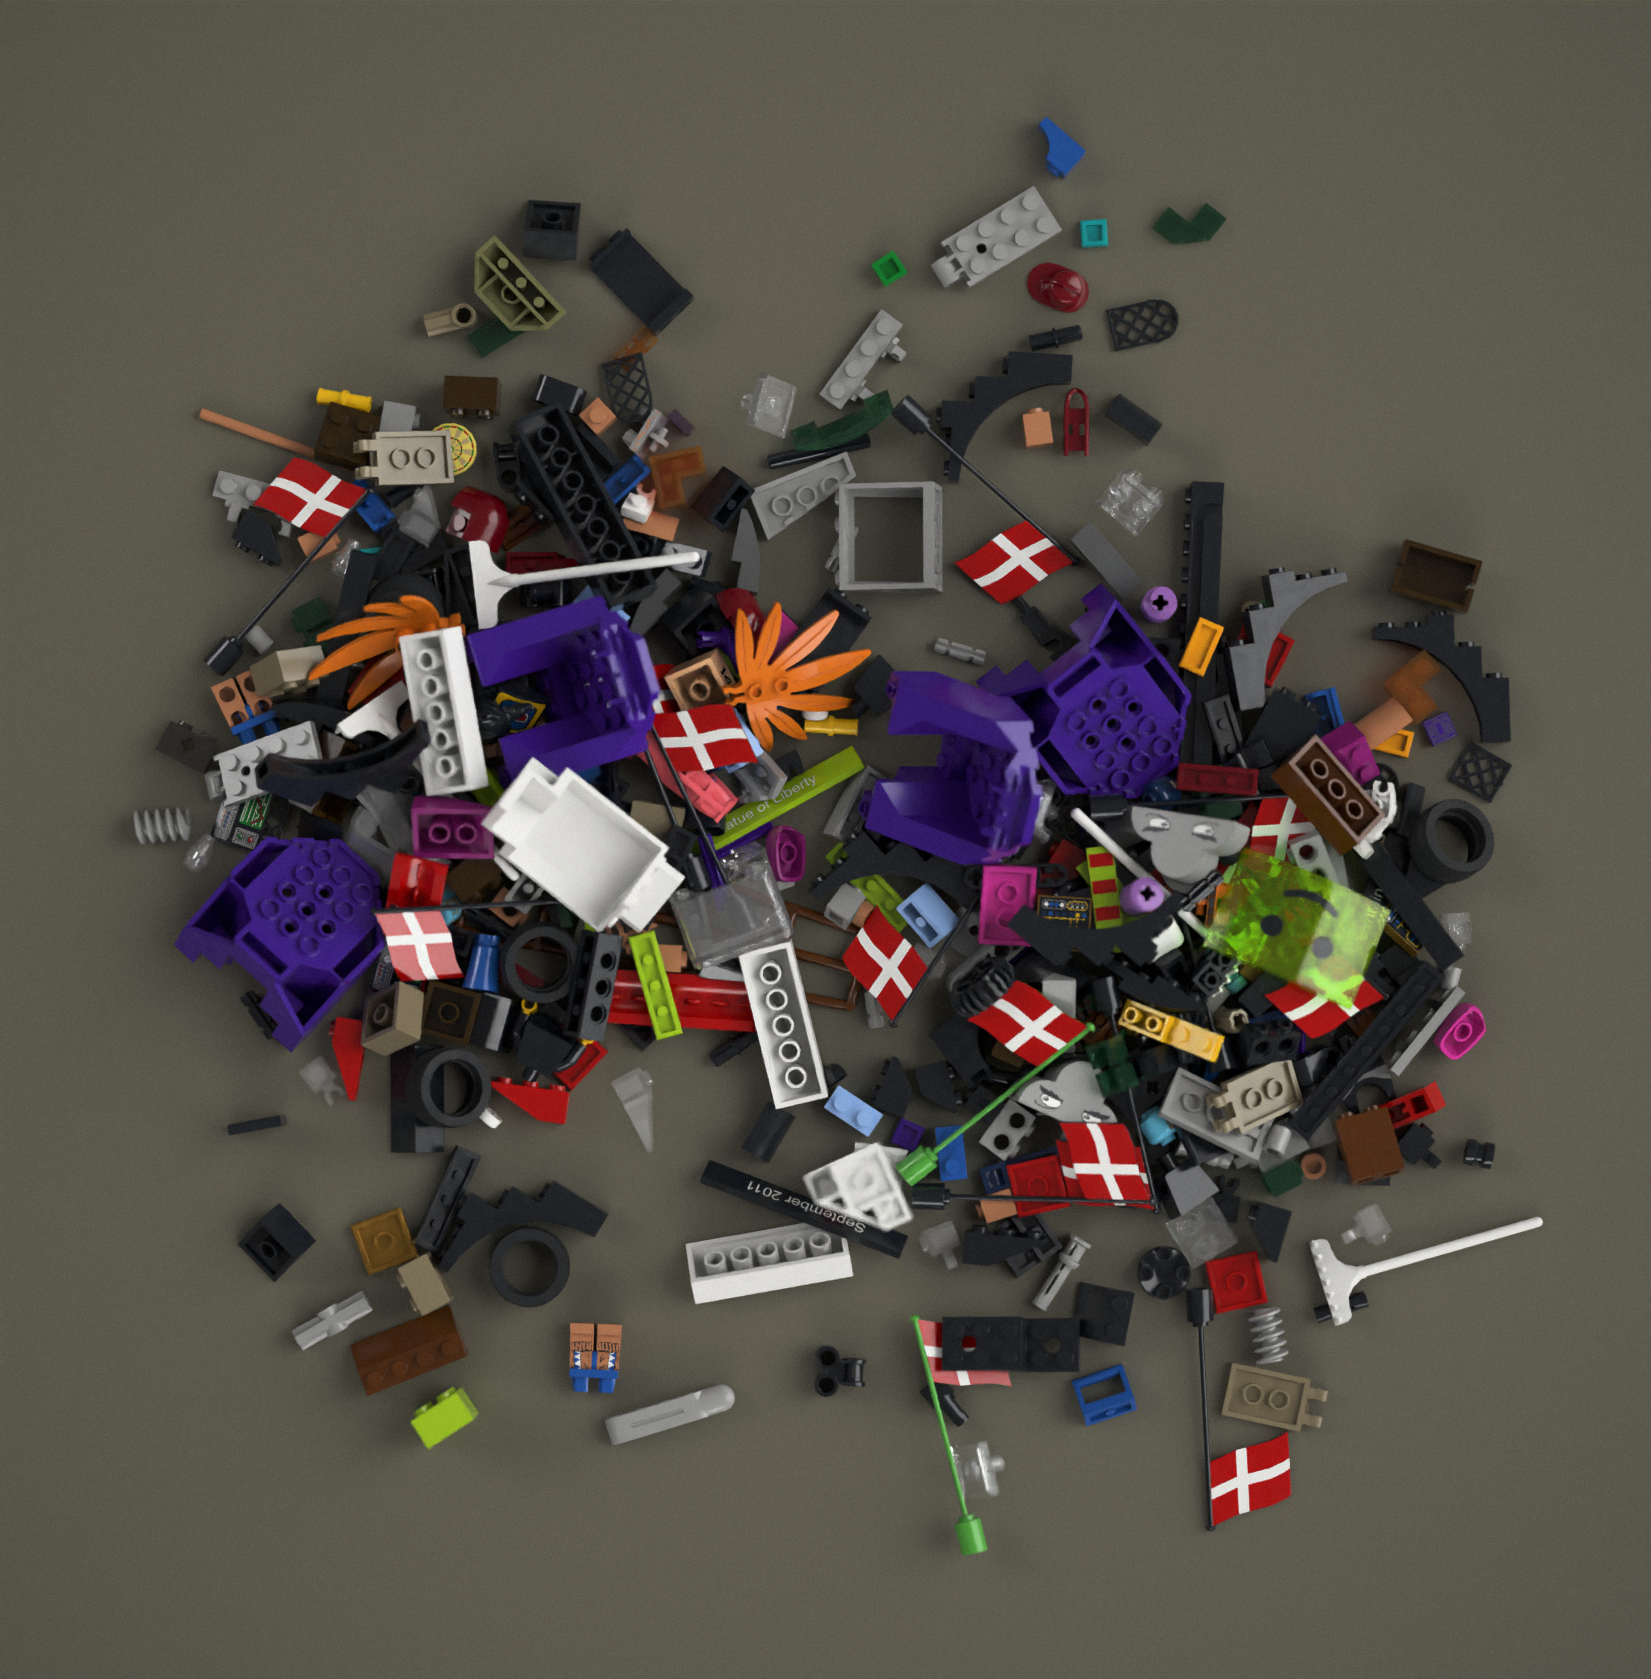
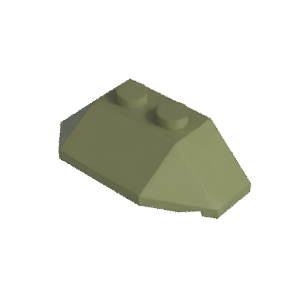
[474,235,567,331]

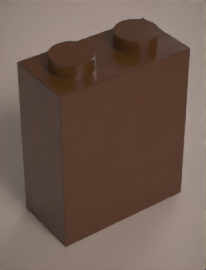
[1333,1105,1405,1186]

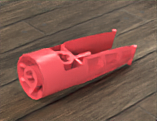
[626,730,739,823]

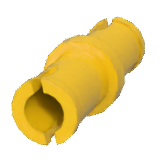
[317,388,372,413]
[804,715,859,737]

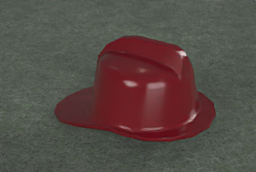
[1027,263,1089,313]

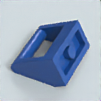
[1071,1364,1137,1426]

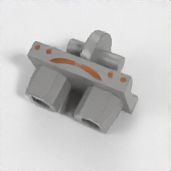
[622,408,669,459]

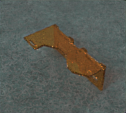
[614,326,658,372]

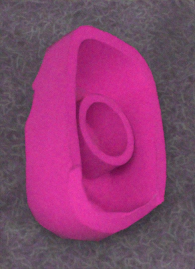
[1433,1003,1486,1060]

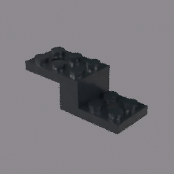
[942,1317,1080,1372]

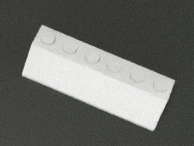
[399,626,489,796]
[738,938,829,1109]
[686,1223,853,1304]

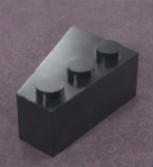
[444,542,500,631]

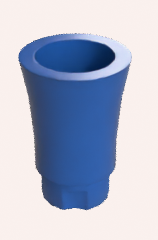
[462,934,501,993]

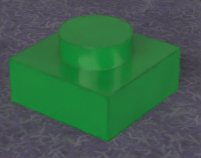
[871,251,908,288]

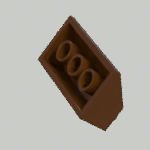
[1270,734,1385,856]
[350,1305,469,1396]

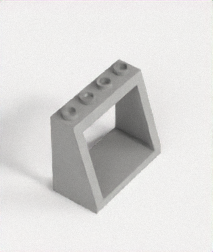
[835,481,943,593]

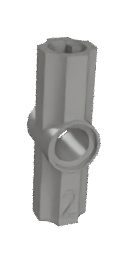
[292,1291,373,1350]

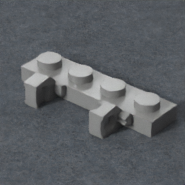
[819,309,907,411]
[212,470,294,538]
[1388,986,1465,1076]

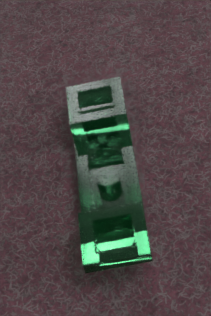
[790,390,894,451]

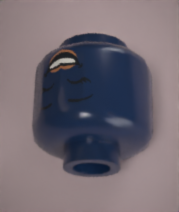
[1142,775,1181,811]

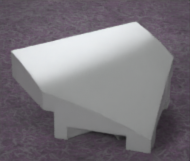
[734,746,788,804]

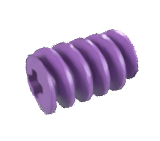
[1140,586,1177,624]
[1119,877,1164,917]

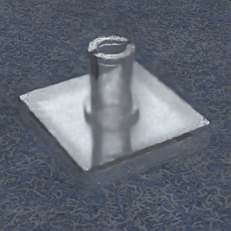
[741,373,797,438]
[950,1441,1004,1499]

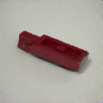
[505,552,579,575]

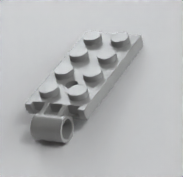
[931,186,1062,288]
[204,721,323,807]
[1157,1067,1292,1164]

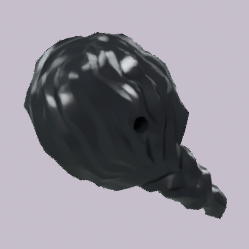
[473,695,534,745]

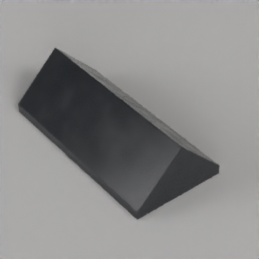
[390,1045,445,1153]

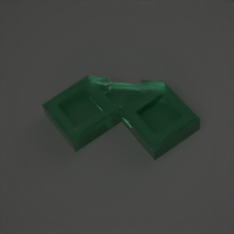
[1152,203,1227,245]

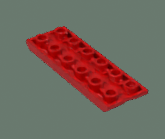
[372,852,449,1003]
[607,970,757,1033]

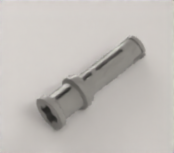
[1032,1233,1092,1311]

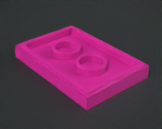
[978,864,1037,947]

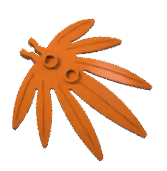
[308,596,465,710]
[720,601,871,752]

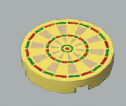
[432,423,477,476]

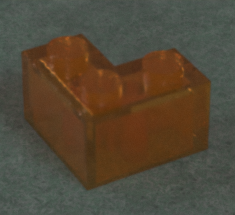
[649,445,707,512]
[1380,649,1442,726]

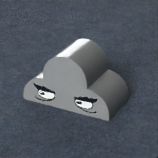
[1132,806,1250,884]
[1008,1058,1117,1123]

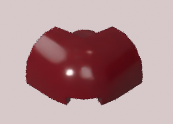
[445,486,510,554]
[715,588,767,658]

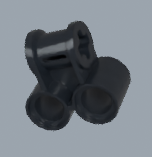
[520,579,571,607]
[814,1345,866,1397]

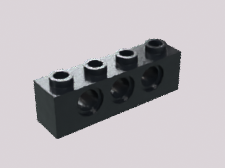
[563,929,623,1042]

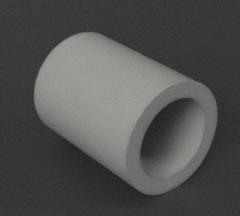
[245,625,274,655]
[1437,966,1462,990]

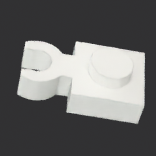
[620,484,656,524]

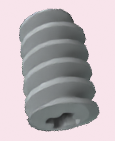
[134,807,191,844]
[1248,1306,1289,1364]

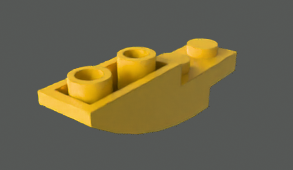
[1118,999,1224,1062]

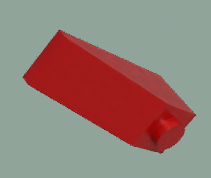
[329,1017,366,1101]
[1363,1081,1446,1129]

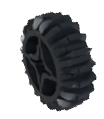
[949,956,1017,1018]

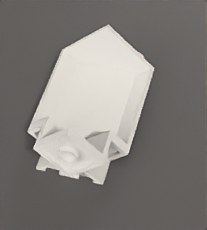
[481,757,685,933]
[803,1142,912,1230]

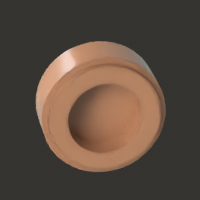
[852,901,875,928]
[1299,1153,1327,1179]

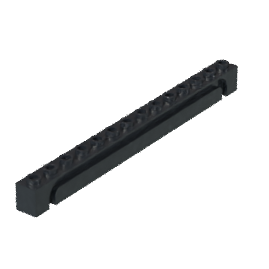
[1171,481,1224,817]

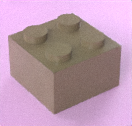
[249,645,329,699]
[361,981,424,1056]
[396,1251,455,1316]

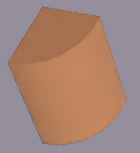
[623,511,680,542]
[1354,697,1413,751]

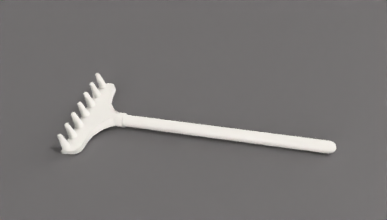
[469,540,699,629]
[335,681,519,881]
[1071,808,1264,997]
[1309,1217,1543,1326]

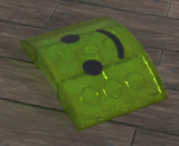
[1203,847,1391,1010]

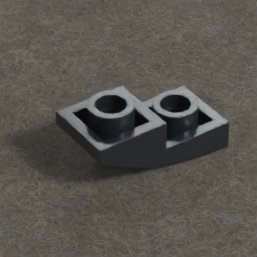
[1191,938,1242,998]

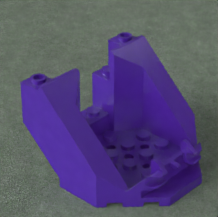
[975,583,1191,799]
[463,595,660,791]
[859,671,1043,864]
[174,837,385,1053]

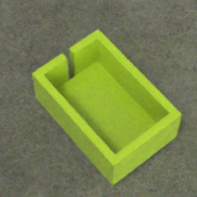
[411,1386,479,1449]

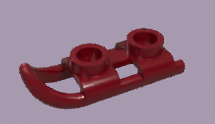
[1063,388,1090,456]

